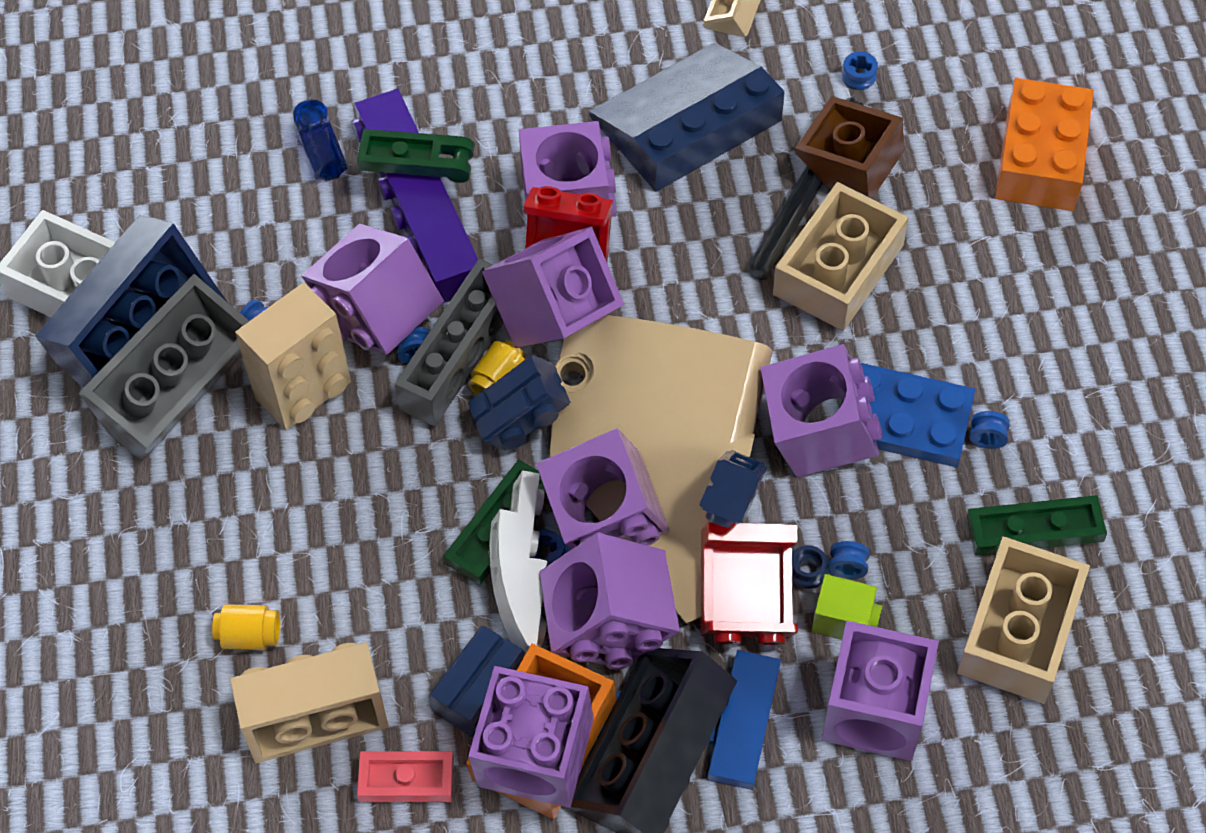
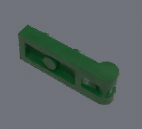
[357,129,475,183]

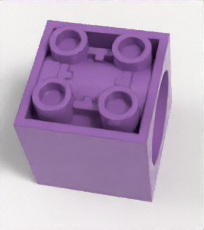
[518,121,616,217]
[301,223,444,355]
[482,227,624,348]
[761,344,883,477]
[536,428,670,550]
[539,532,680,669]
[821,620,939,761]
[468,666,594,808]

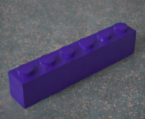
[351,88,479,304]

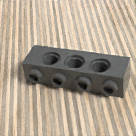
[395,258,504,427]

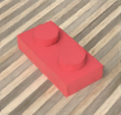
[357,751,454,802]

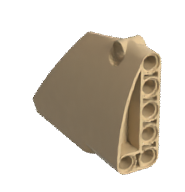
[550,315,773,624]

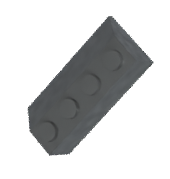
[79,274,249,462]

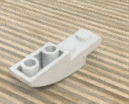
[489,471,547,653]

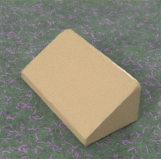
[702,0,761,37]

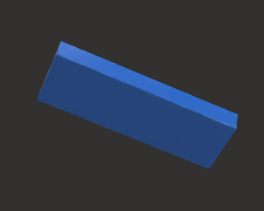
[708,650,781,790]

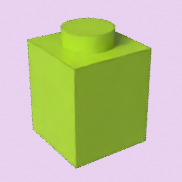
[812,574,883,640]

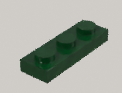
[443,459,548,585]
[966,495,1107,555]

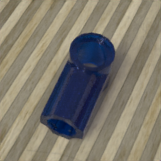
[293,99,348,182]

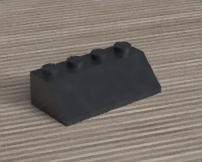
[565,648,738,833]

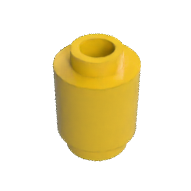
[468,340,525,395]
[212,604,281,650]

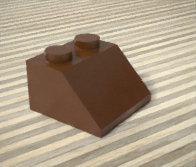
[795,96,904,199]

